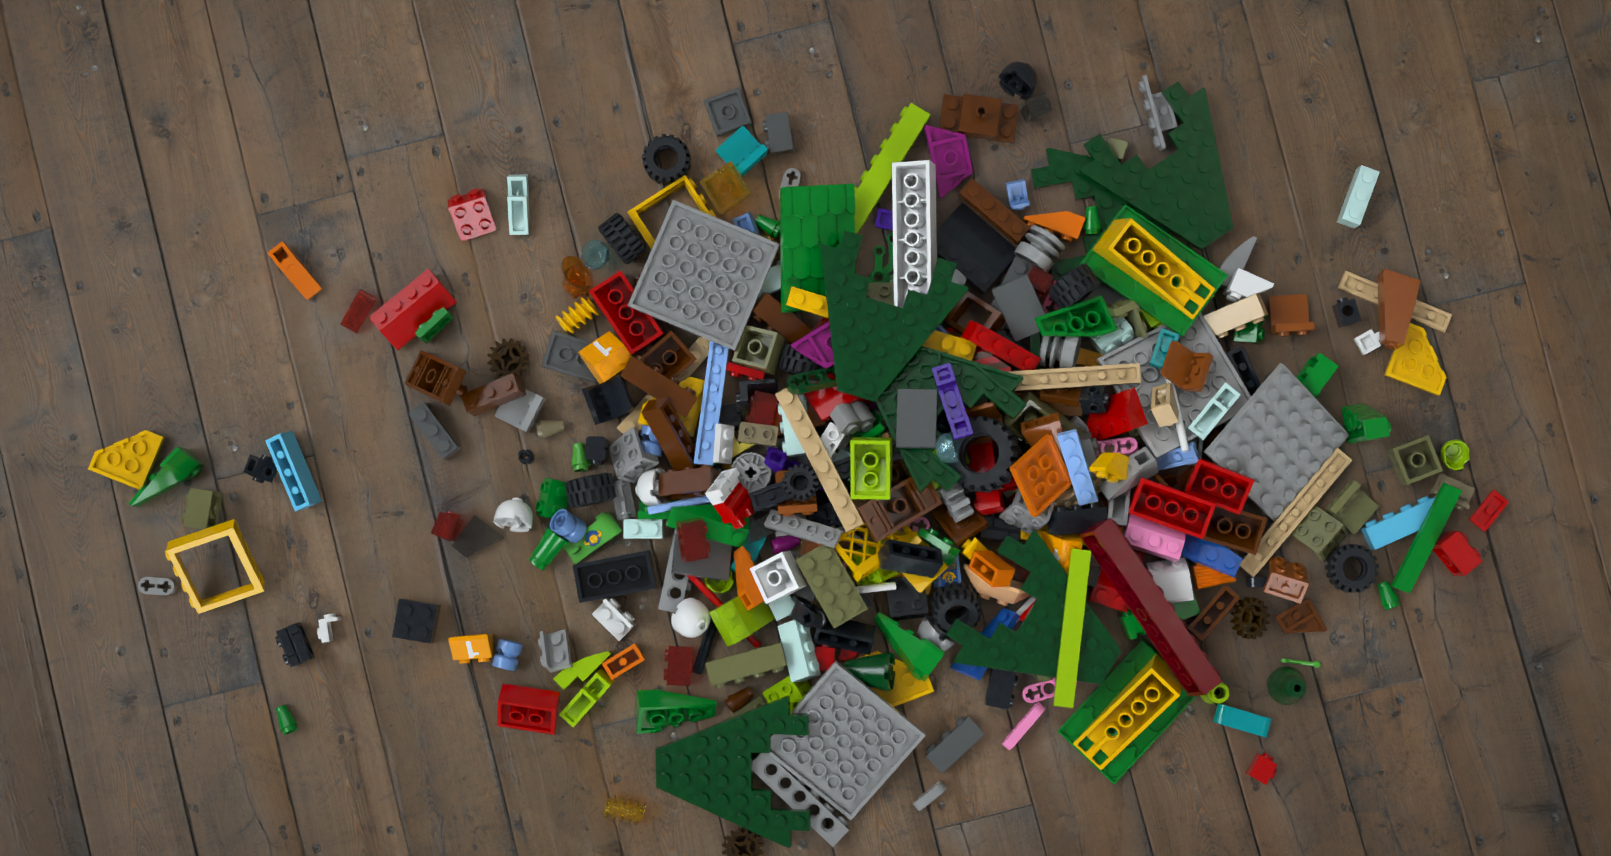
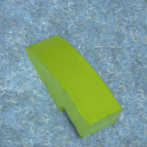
[553,651,612,690]
[559,668,615,728]

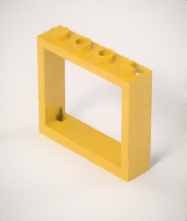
[627,175,717,250]
[165,519,265,614]

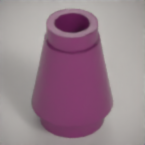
[770,535,800,555]

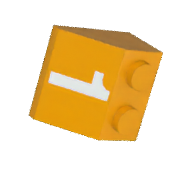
[578,331,632,384]
[1041,530,1083,575]
[448,634,495,664]

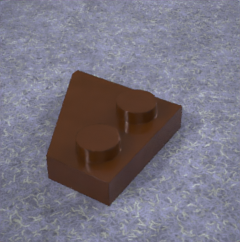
[1274,598,1327,634]

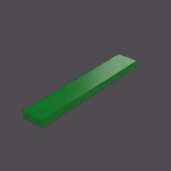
[1391,482,1462,594]

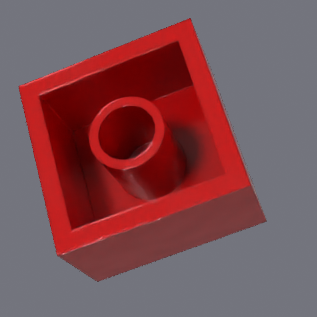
[1432,531,1483,576]

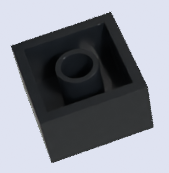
[392,598,441,644]

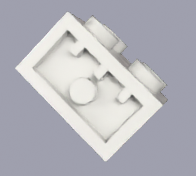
[592,598,636,641]

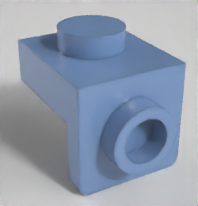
[1005,179,1030,211]
[733,212,759,234]

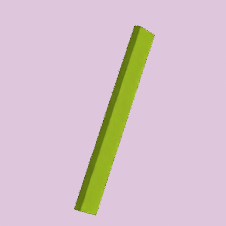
[1053,548,1091,708]

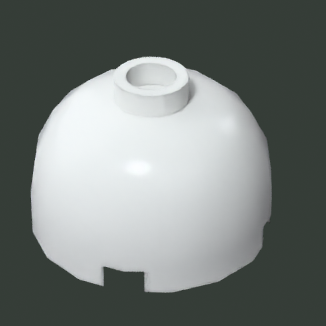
[635,468,669,507]
[493,498,533,532]
[671,598,711,638]

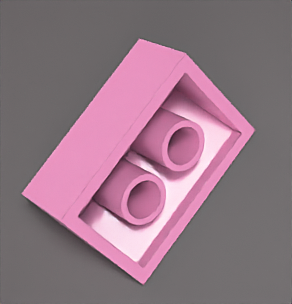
[1123,514,1186,562]

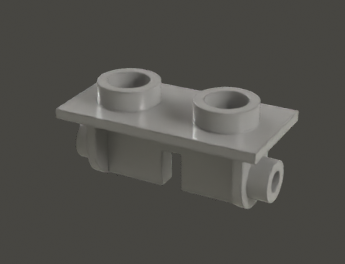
[613,480,636,520]

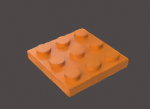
[1009,434,1072,517]

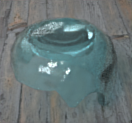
[580,240,610,270]
[936,433,960,463]

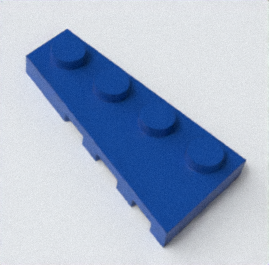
[1181,534,1242,578]
[950,608,1020,681]

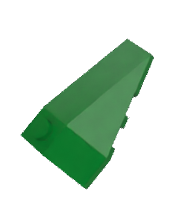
[1034,295,1118,337]
[128,447,204,507]
[666,503,750,547]
[874,612,945,681]

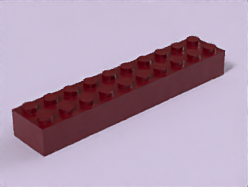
[1079,518,1222,696]

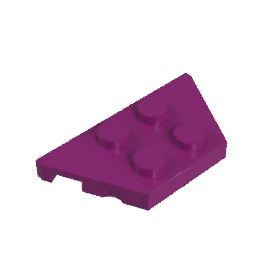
[924,125,973,198]
[790,322,834,369]

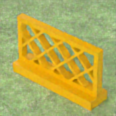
[835,521,921,582]

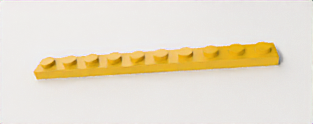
[786,287,976,361]

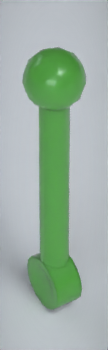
[1281,658,1321,668]

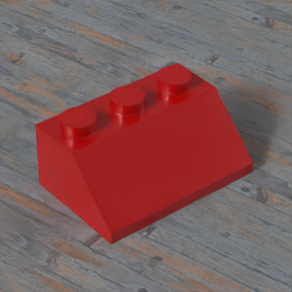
[1087,387,1148,441]
[1185,458,1255,515]
[497,683,560,735]

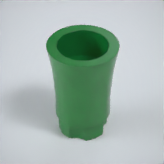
[529,526,570,571]

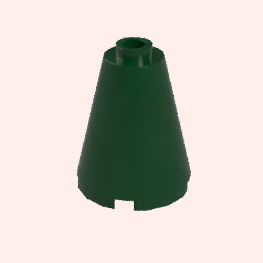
[842,652,895,691]
[1267,666,1306,705]

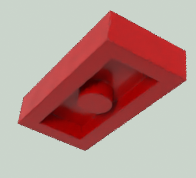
[1468,490,1509,532]

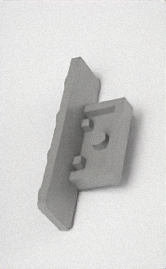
[1138,75,1178,152]
[764,509,842,548]

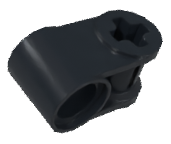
[790,598,827,629]

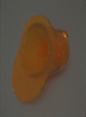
[562,256,593,299]

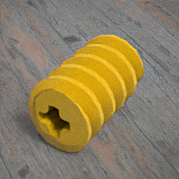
[555,297,599,333]

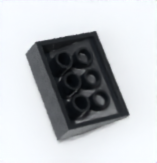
[937,203,1016,295]

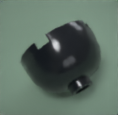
[998,61,1037,99]

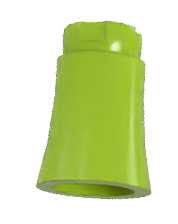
[1200,681,1229,704]

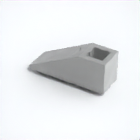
[1099,446,1159,501]

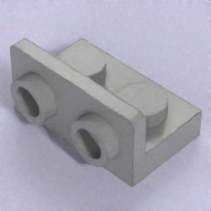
[538,629,572,673]

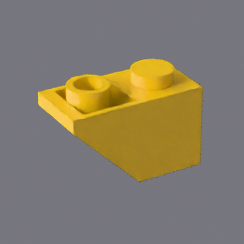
[1089,453,1129,483]
[960,538,989,562]

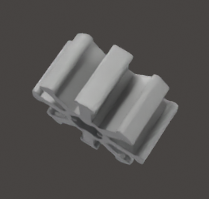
[938,483,974,523]

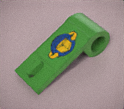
[564,511,623,564]

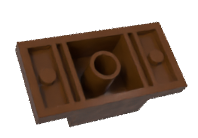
[939,94,1019,144]
[404,350,468,406]
[856,476,942,542]

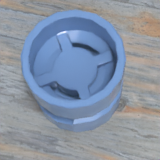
[640,425,663,457]
[550,509,587,543]
[492,639,523,671]

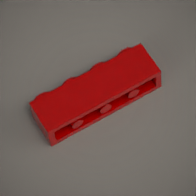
[961,320,1041,371]
[967,441,1005,516]

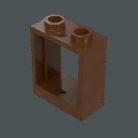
[944,291,1006,334]

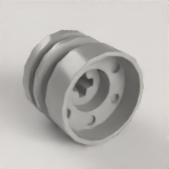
[1014,225,1065,275]
[1040,336,1081,369]
[731,452,772,493]

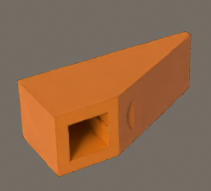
[1022,211,1085,243]
[268,241,322,301]
[734,546,765,611]

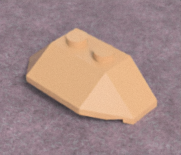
[963,564,1031,606]

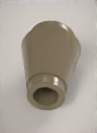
[535,420,564,439]

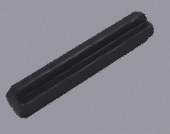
[692,618,717,675]

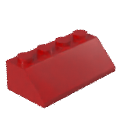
[369,268,457,351]
[589,270,664,355]
[1128,477,1217,539]

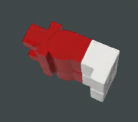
[705,468,754,529]

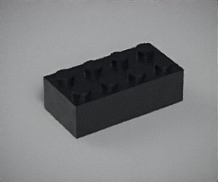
[572,550,657,603]

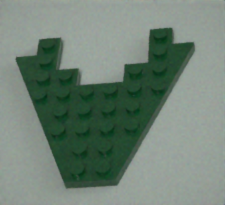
[1079,81,1233,250]
[1031,148,1171,281]
[820,230,969,402]
[875,346,1026,493]
[946,530,1121,684]
[656,696,811,848]

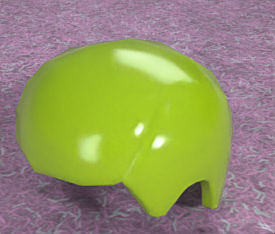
[1440,439,1470,470]
[704,570,734,593]

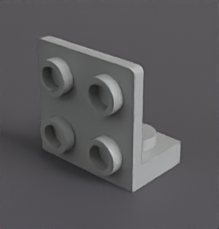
[495,389,546,433]
[609,427,659,483]
[999,488,1055,533]

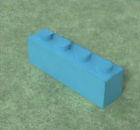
[265,431,322,511]
[1361,496,1435,550]

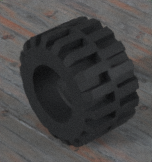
[642,134,691,185]
[598,213,646,264]
[1048,263,1100,309]
[777,344,823,382]
[564,473,617,508]
[1325,544,1379,593]
[931,581,982,633]

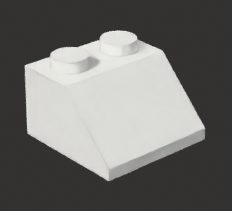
[1222,268,1274,302]
[750,551,807,604]
[1147,558,1194,603]

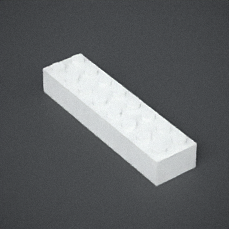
[892,160,937,308]

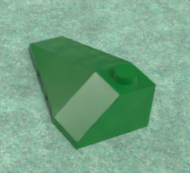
[635,689,717,734]

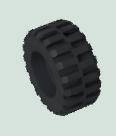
[943,416,1022,492]

